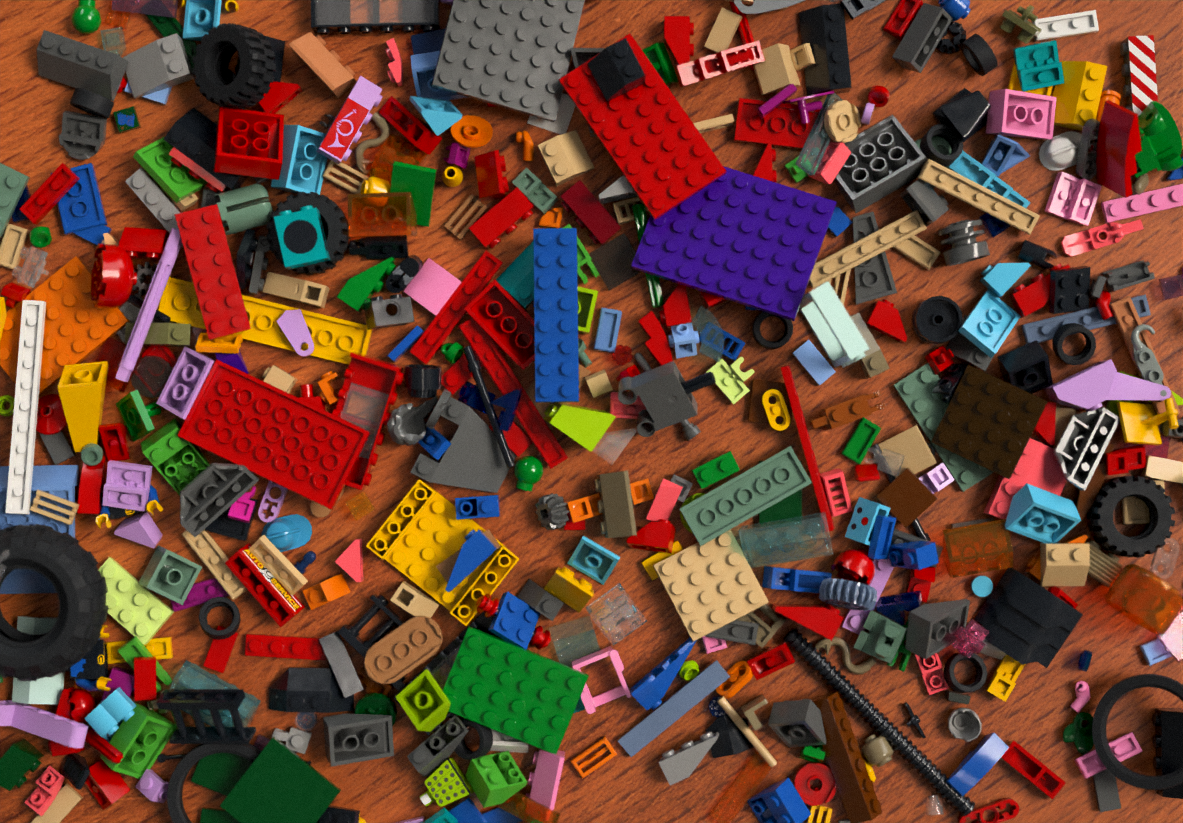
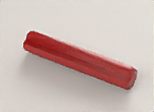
[85,728,123,764]

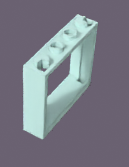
[799,281,870,368]

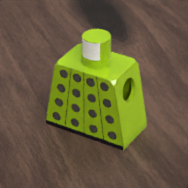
[419,757,474,807]

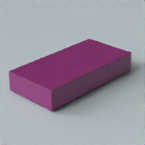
[757,84,797,119]

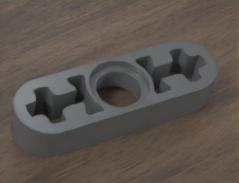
[1076,119,1100,180]

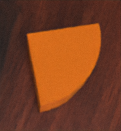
[539,207,563,228]

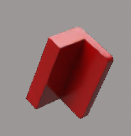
[84,759,130,810]

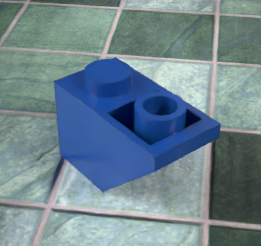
[455,495,500,520]
[889,541,939,570]

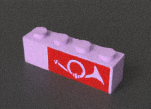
[317,76,383,164]

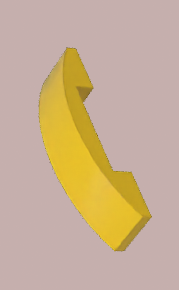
[986,654,1026,702]

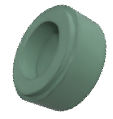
[81,443,103,466]

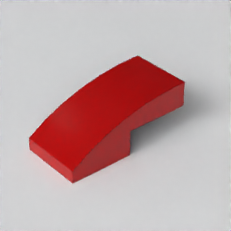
[1106,445,1146,475]

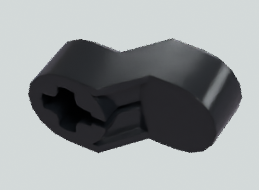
[386,255,423,293]

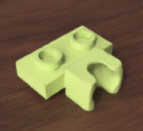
[706,356,755,405]

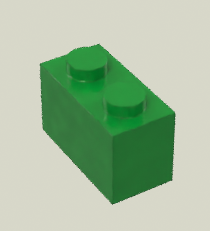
[691,451,740,489]

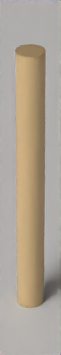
[717,696,777,768]

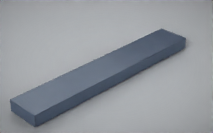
[1021,294,1151,344]
[618,659,730,757]

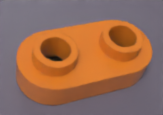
[716,661,753,699]

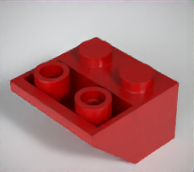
[474,150,509,201]
[118,227,170,261]

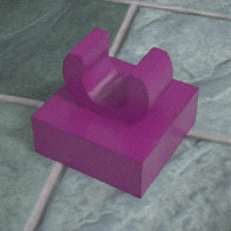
[444,143,471,169]

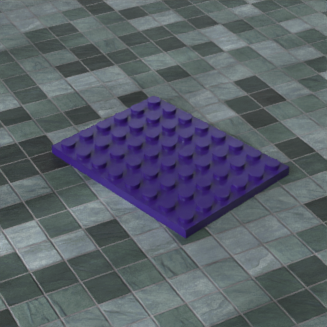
[631,166,837,321]

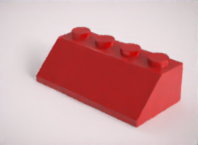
[464,279,535,370]

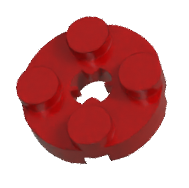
[794,762,837,806]

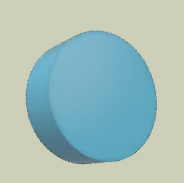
[970,575,993,597]

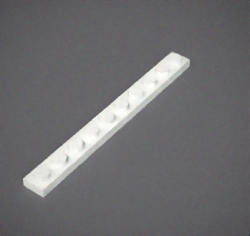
[5,300,46,515]

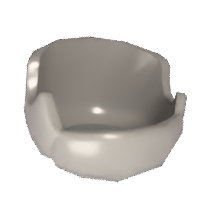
[948,708,982,742]

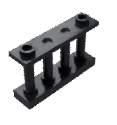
[338,594,433,691]
[156,689,256,745]

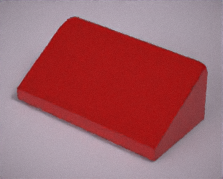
[883,0,923,41]

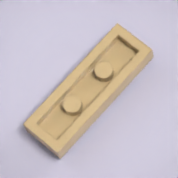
[248,535,308,596]

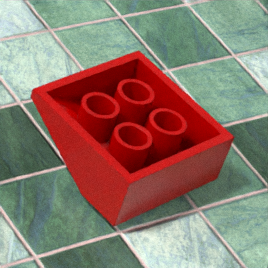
[214,106,284,180]

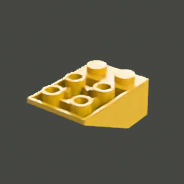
[544,566,594,613]

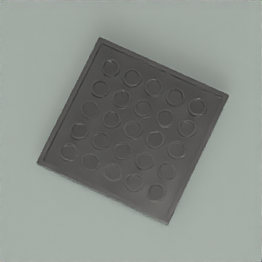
[431,0,585,122]

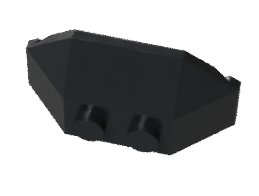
[268,667,354,713]

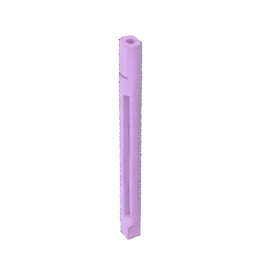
[115,227,182,382]

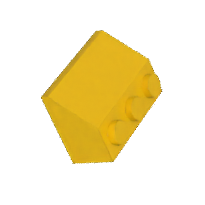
[1052,61,1107,131]

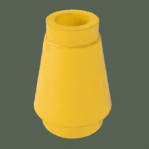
[442,166,463,187]

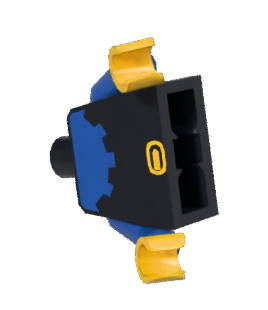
[95,484,163,529]
[64,625,112,692]

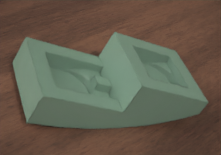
[512,167,559,214]

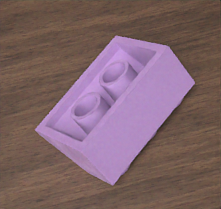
[156,346,215,419]

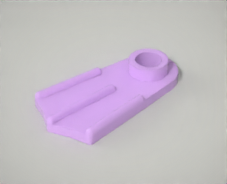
[277,309,314,357]

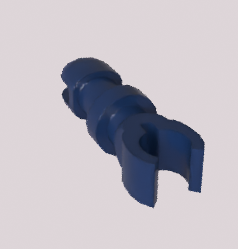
[294,551,316,574]

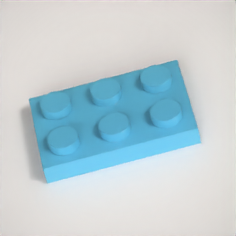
[958,289,1021,358]

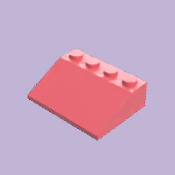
[983,438,1067,522]

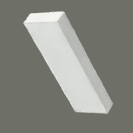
[1032,10,1099,42]

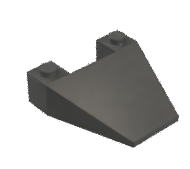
[411,397,517,493]

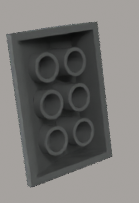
[834,114,927,213]

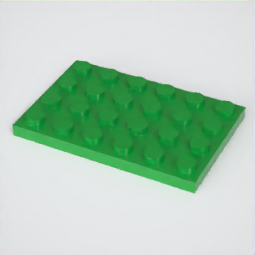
[436,626,589,754]

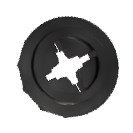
[936,21,966,54]

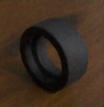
[961,34,998,76]
[70,88,114,119]
[920,124,963,167]
[752,311,793,349]
[1052,323,1096,365]
[199,597,241,640]
[943,652,987,693]
[454,719,493,760]

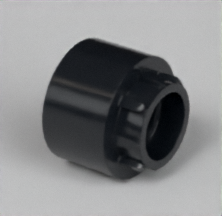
[404,364,442,398]

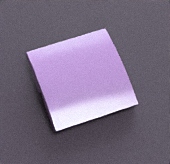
[102,460,152,512]

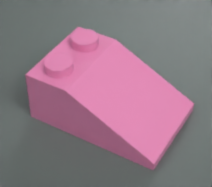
[986,89,1056,140]

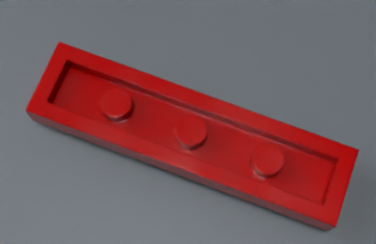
[441,335,501,395]
[245,634,326,660]

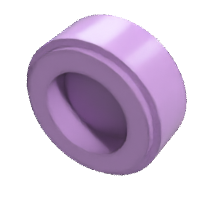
[861,103,875,125]

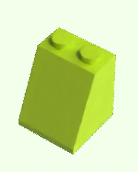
[544,402,616,452]

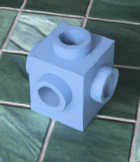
[668,323,700,359]

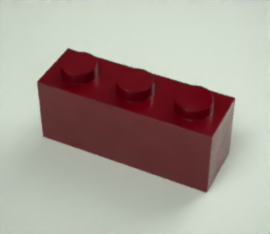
[560,180,621,246]

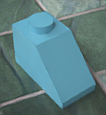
[979,263,1031,297]

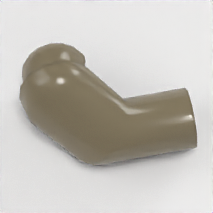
[1131,167,1149,195]

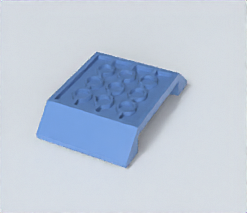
[0,465,79,594]

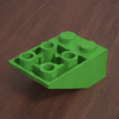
[141,418,210,496]

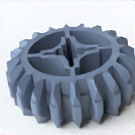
[819,578,877,611]

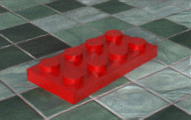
[734,98,823,151]

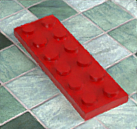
[174,204,251,340]

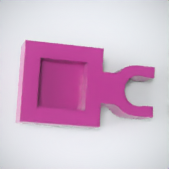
[228,486,256,523]

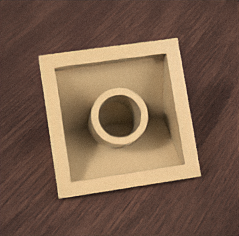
[753,43,801,95]

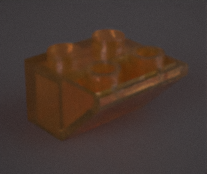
[369,134,428,185]

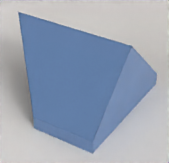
[981,134,1030,177]

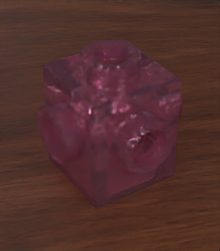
[952,619,989,658]

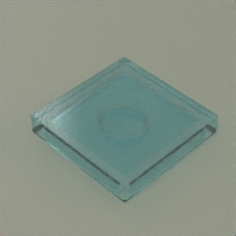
[549,615,600,666]

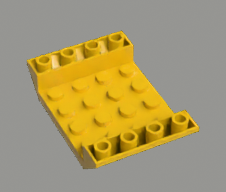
[366,479,519,626]

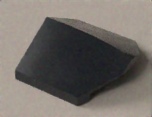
[706,715,754,758]

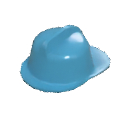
[262,514,312,552]

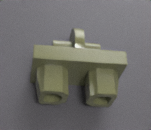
[1000,5,1042,43]

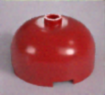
[91,243,137,309]

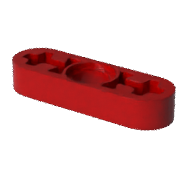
[958,798,1019,823]

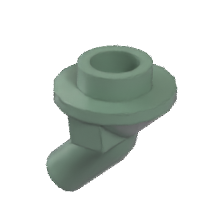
[578,339,592,368]

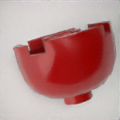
[831,549,875,585]

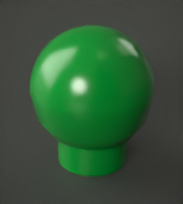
[71,0,101,34]
[514,456,543,491]

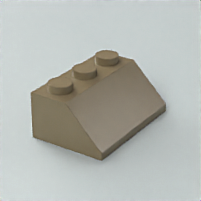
[594,471,637,538]

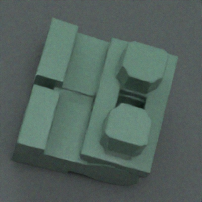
[853,610,908,664]

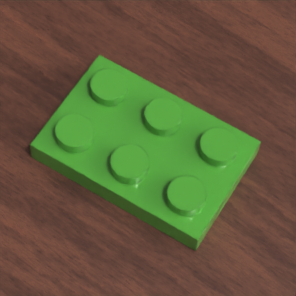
[133,137,207,203]

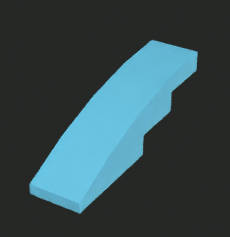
[949,150,1030,209]

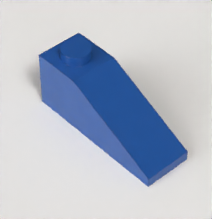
[445,529,498,593]

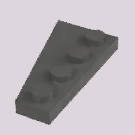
[852,212,897,305]

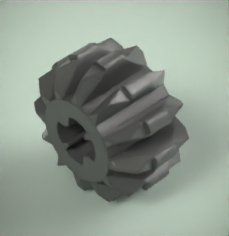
[132,262,157,297]
[535,493,570,530]

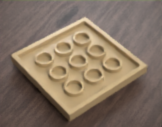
[653,530,769,642]

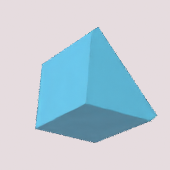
[183,0,222,42]
[409,96,462,136]
[567,535,620,585]

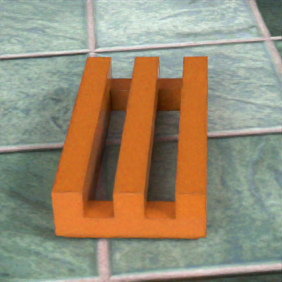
[570,736,617,779]

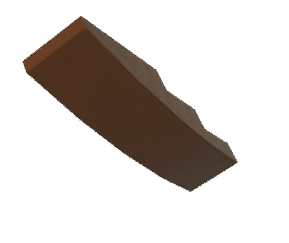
[1073,444,1114,525]

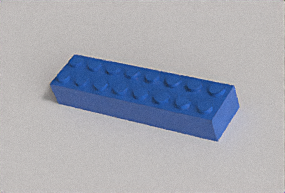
[533,228,579,403]

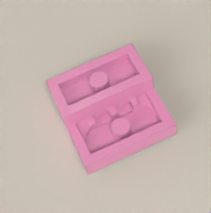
[1044,172,1102,226]
[403,258,462,316]

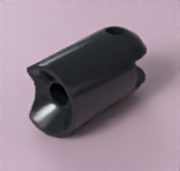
[1017,240,1057,269]

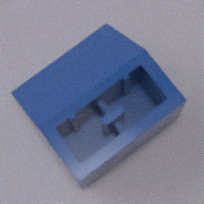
[747,778,811,823]

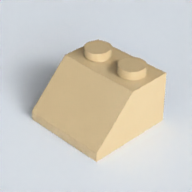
[538,130,595,187]
[1040,543,1090,586]

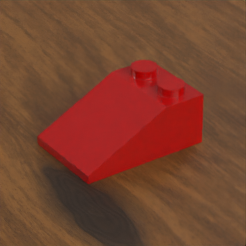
[771,604,844,641]

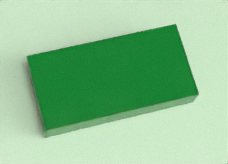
[841,417,881,465]

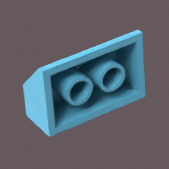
[271,125,327,195]
[1005,483,1081,543]

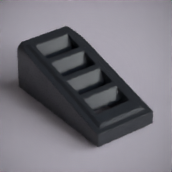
[61,753,90,790]

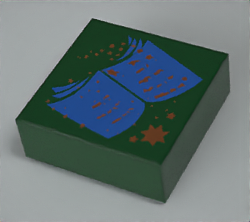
[113,106,141,133]

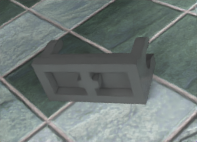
[1102,260,1155,293]

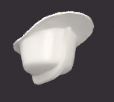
[1039,131,1089,171]

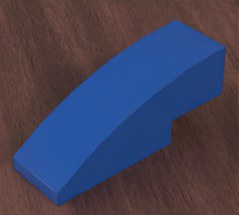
[762,566,832,593]
[946,732,1009,797]

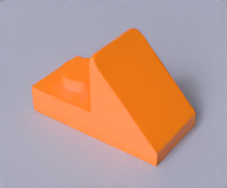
[303,573,351,610]

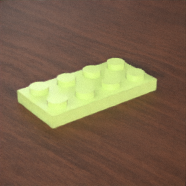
[99,557,174,645]

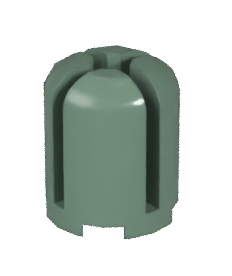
[214,184,273,236]

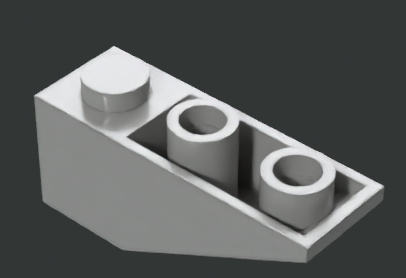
[659,731,719,786]

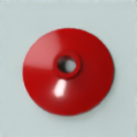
[36,394,67,435]

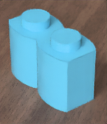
[84,687,137,737]

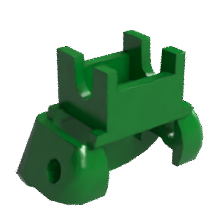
[1134,101,1183,178]

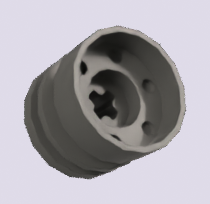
[937,220,990,266]

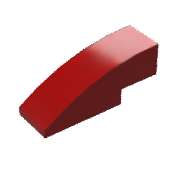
[638,311,673,366]
[77,450,108,514]
[1001,741,1066,800]

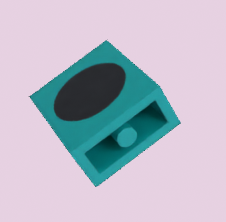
[274,205,330,270]

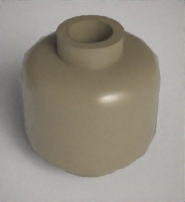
[861,734,894,768]

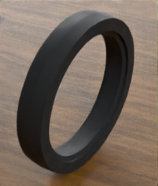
[1092,674,1183,790]
[167,744,262,823]

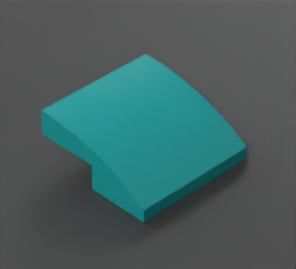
[1013,40,1064,91]

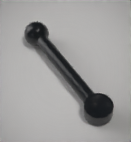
[158,754,186,763]

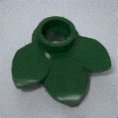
[1063,712,1094,755]

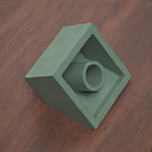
[138,545,202,605]

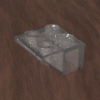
[585,583,647,646]

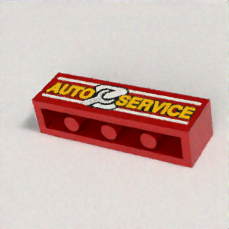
[225,543,305,627]

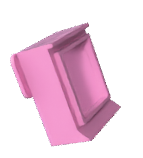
[572,646,632,714]

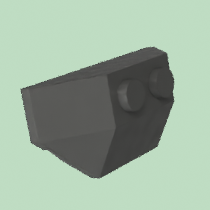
[1053,407,1120,491]
[180,463,259,537]

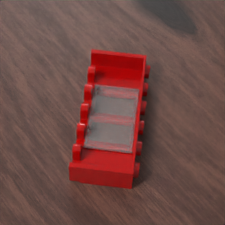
[332,352,404,490]

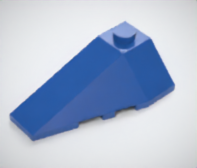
[630,637,697,711]

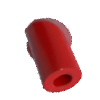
[1095,290,1113,320]

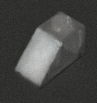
[592,428,637,465]

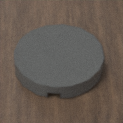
[425,389,452,429]

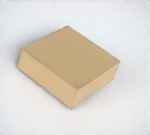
[790,43,815,71]
[585,370,613,398]

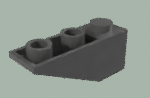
[407,714,468,778]

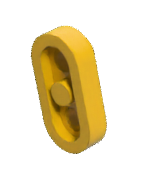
[762,389,791,431]

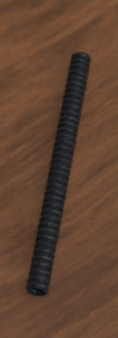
[783,628,975,817]

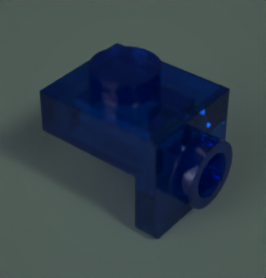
[458,381,496,414]

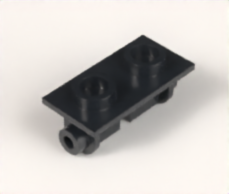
[932,364,970,403]

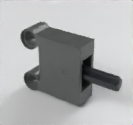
[618,361,716,437]

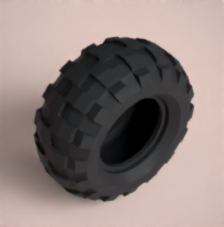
[0,524,109,681]

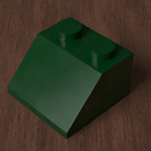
[0,739,44,791]

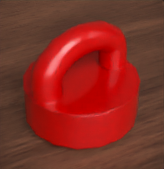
[868,85,890,107]

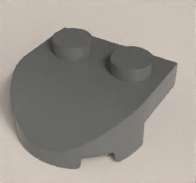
[59,111,107,160]

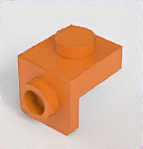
[318,371,341,405]

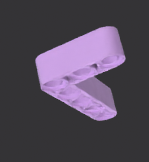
[0,700,88,748]

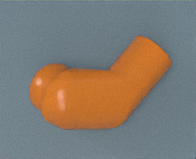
[516,131,534,161]

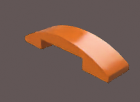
[567,478,654,523]

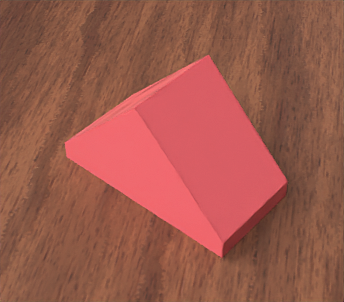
[335,539,363,582]

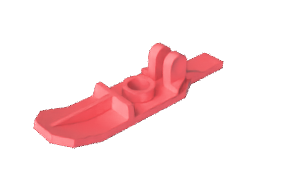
[1061,219,1144,257]

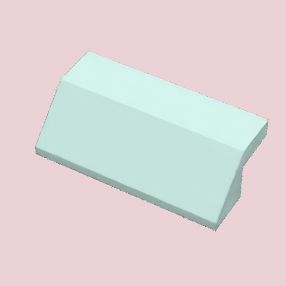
[12,616,65,705]

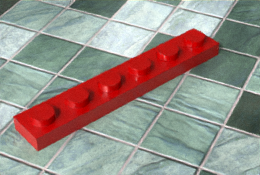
[409,250,503,364]

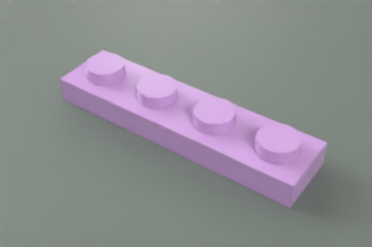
[841,555,894,635]

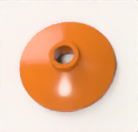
[450,115,493,148]

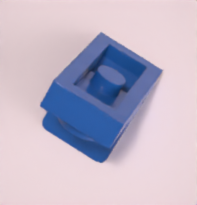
[418,422,451,460]

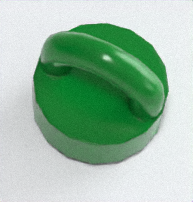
[29,226,52,248]
[441,342,464,364]

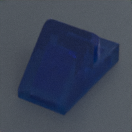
[490,388,523,431]
[876,591,922,626]

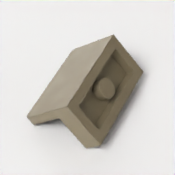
[741,694,768,731]

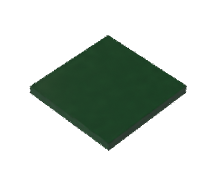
[220,737,341,823]

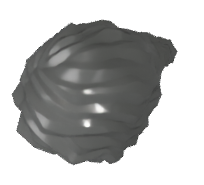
[387,396,438,446]

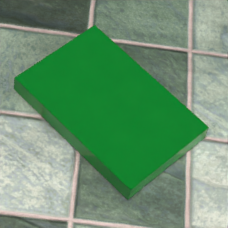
[387,161,437,227]

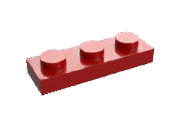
[169,147,226,193]
[20,163,80,225]

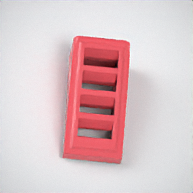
[820,468,853,517]

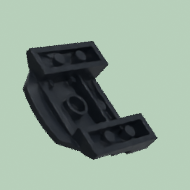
[974,566,1083,668]

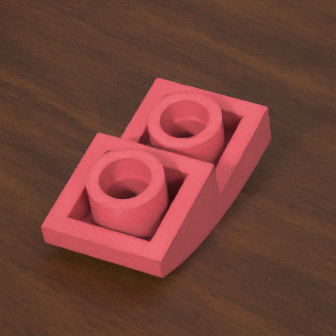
[385,38,403,87]
[915,653,949,696]
[24,765,65,816]

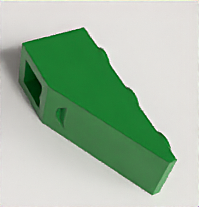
[337,257,396,313]

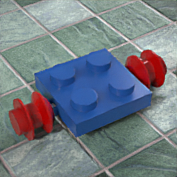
[476,592,551,650]

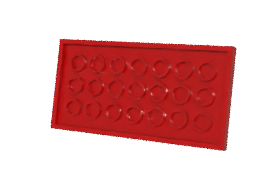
[559,33,727,220]
[177,359,370,510]

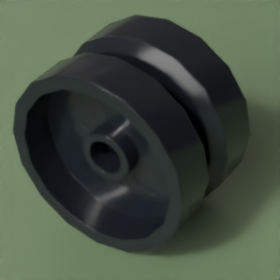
[911,296,963,344]

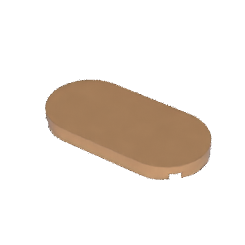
[364,616,443,684]

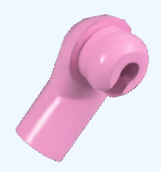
[1070,681,1091,713]

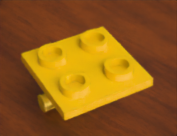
[1117,398,1179,445]

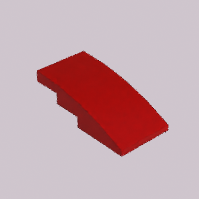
[1096,100,1142,198]

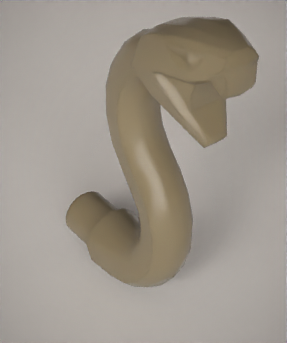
[355,112,390,175]
[815,637,877,675]

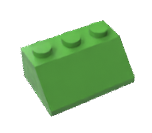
[100,703,177,779]

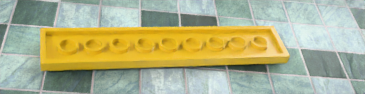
[158,277,373,365]

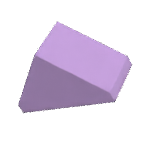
[114,510,163,548]

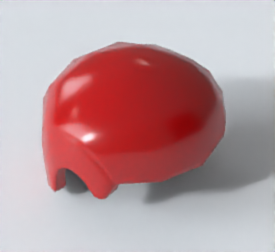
[69,689,95,723]

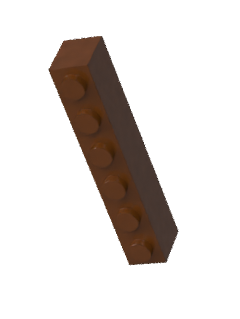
[812,691,882,823]

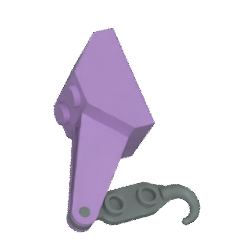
[1044,324,1171,412]

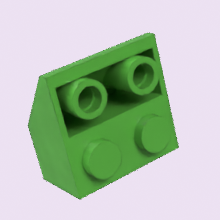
[465,751,527,808]

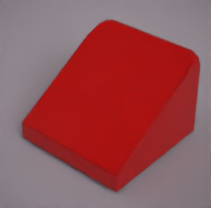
[855,464,880,481]

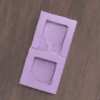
[918,462,954,494]

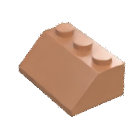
[289,32,356,99]

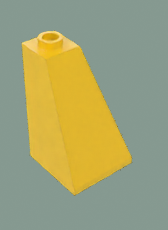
[58,361,108,452]

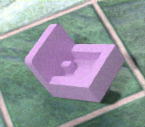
[135,769,169,803]

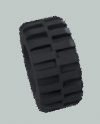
[193,23,276,109]
[266,192,351,275]
[1087,476,1175,558]

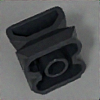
[933,88,991,143]

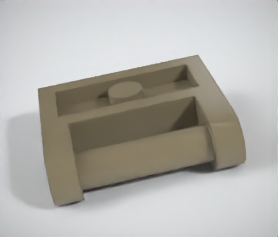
[737,604,787,648]

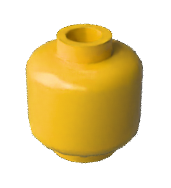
[361,176,390,206]

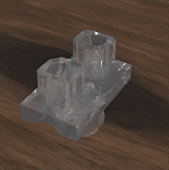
[12,246,49,288]

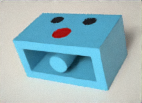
[845,497,891,546]

